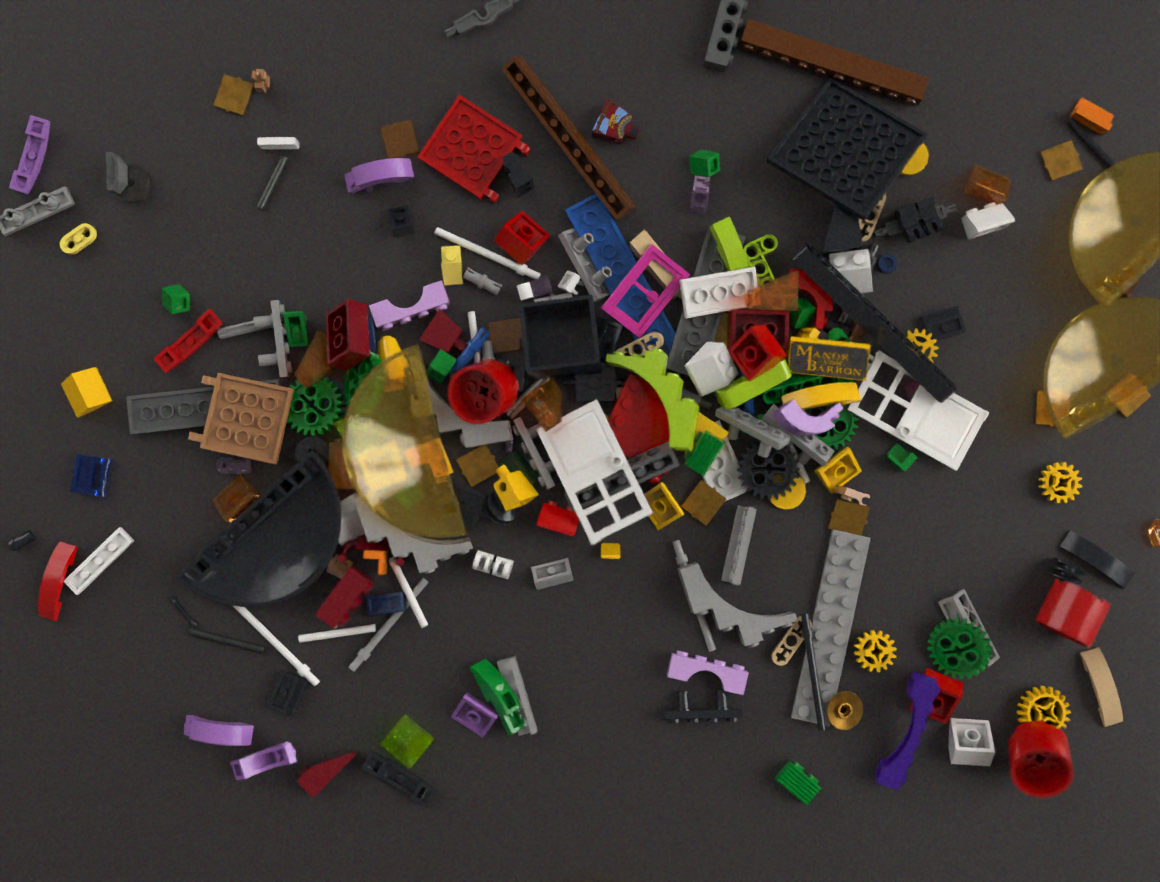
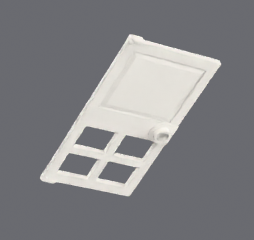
[847,350,989,471]
[536,399,652,545]

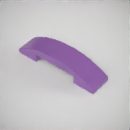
[9,115,50,194]

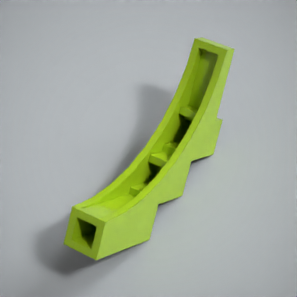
[606,348,699,452]

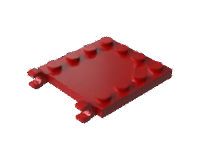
[417,94,531,203]
[608,373,683,485]

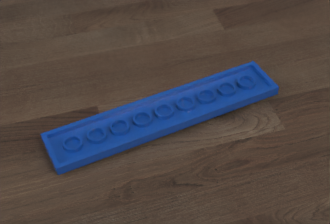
[565,194,675,372]

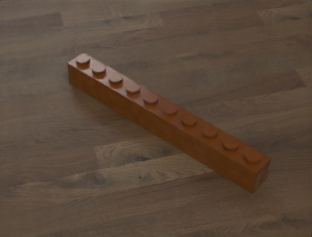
[740,19,930,105]
[501,56,636,220]

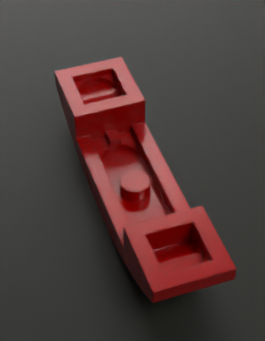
[153,309,223,373]
[38,542,78,621]

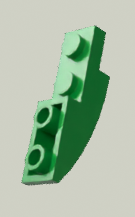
[469,659,527,736]

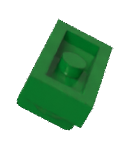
[283,311,309,347]

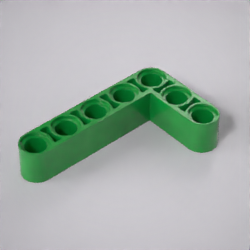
[760,328,853,404]

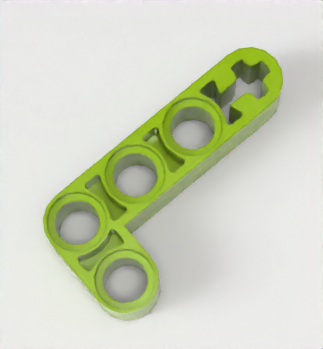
[744,234,785,311]
[714,358,792,410]

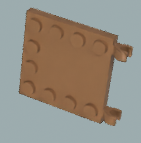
[188,373,294,465]

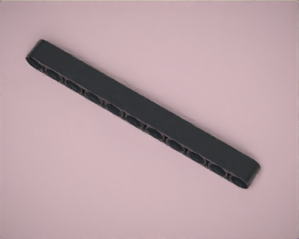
[792,242,957,403]

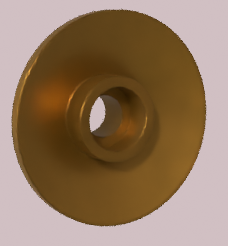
[827,691,863,730]

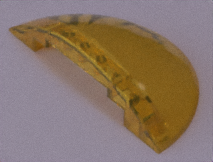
[1069,151,1160,308]
[1043,297,1160,439]
[343,345,466,538]

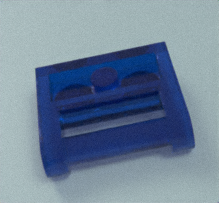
[70,454,113,497]

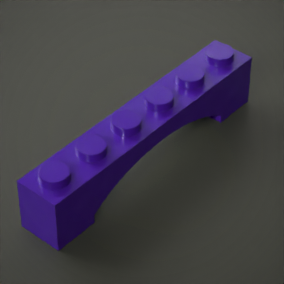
[875,672,940,790]

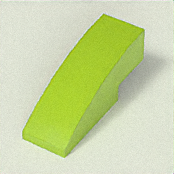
[710,216,749,271]

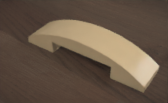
[1080,647,1123,727]

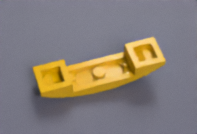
[781,382,861,412]

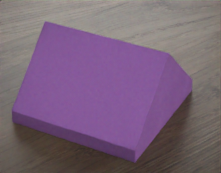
[451,692,498,738]

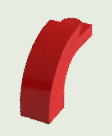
[786,269,833,332]

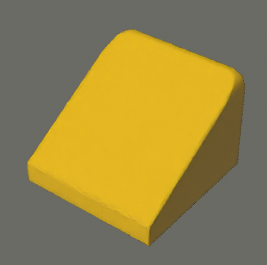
[601,543,620,559]

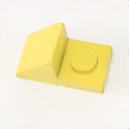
[441,245,463,286]

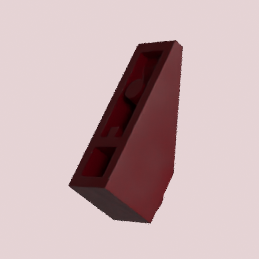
[297,750,357,798]

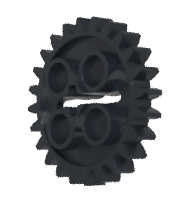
[737,440,800,501]

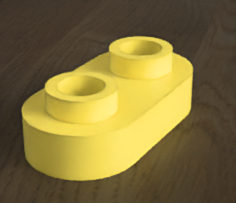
[60,223,97,255]

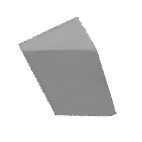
[531,558,574,590]

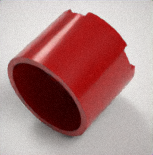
[448,359,519,424]
[1034,579,1111,648]
[1008,721,1073,798]

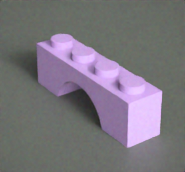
[369,280,451,331]
[667,650,749,695]

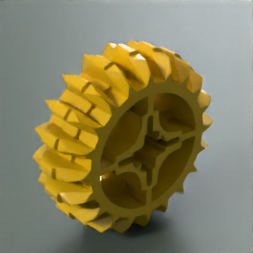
[1017,686,1071,729]

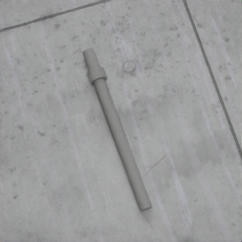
[672,540,716,652]
[349,578,429,672]

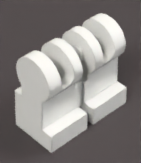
[472,550,514,579]

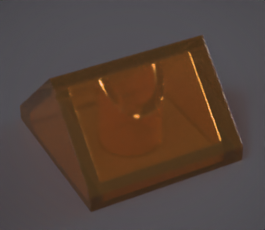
[964,165,1011,205]
[212,474,260,522]

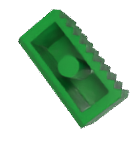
[683,430,725,476]
[775,760,821,806]

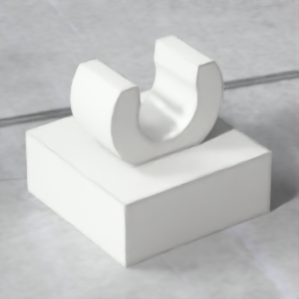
[557,271,584,295]

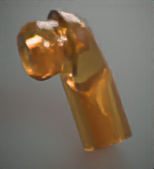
[1148,519,1160,548]

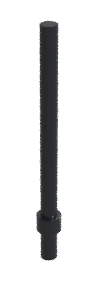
[801,613,826,731]

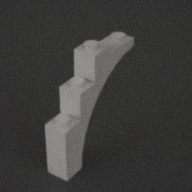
[409,358,513,448]
[354,489,473,574]
[677,562,797,648]

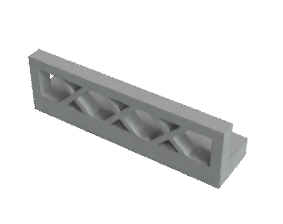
[938,589,1000,668]
[497,655,538,736]

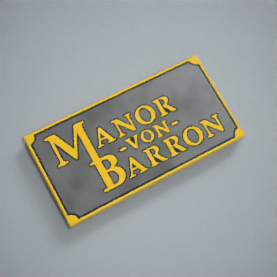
[789,337,870,381]

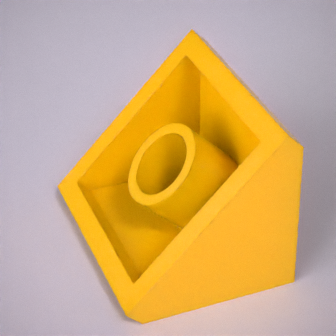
[61,367,112,418]
[814,447,862,494]
[637,482,684,530]

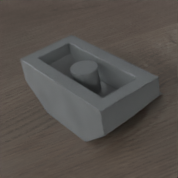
[106,152,128,194]

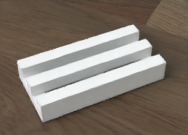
[257,137,299,149]

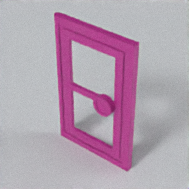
[601,244,690,338]

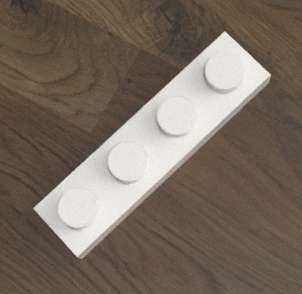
[64,527,134,595]

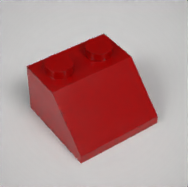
[494,211,551,265]
[728,325,786,381]
[537,501,579,537]
[910,668,963,724]

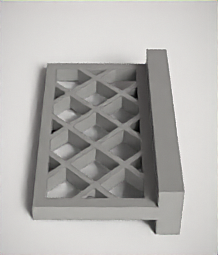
[721,505,756,585]

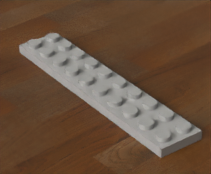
[791,529,871,727]

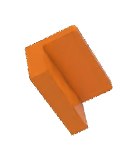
[1069,98,1114,136]
[363,550,389,575]

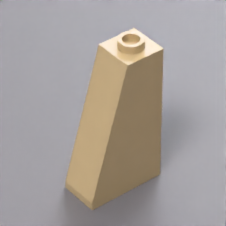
[629,229,682,299]

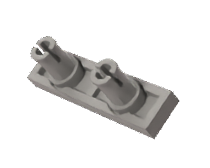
[0,186,75,236]
[558,228,612,302]
[254,300,292,378]
[762,404,835,466]
[715,406,791,457]
[511,417,556,490]

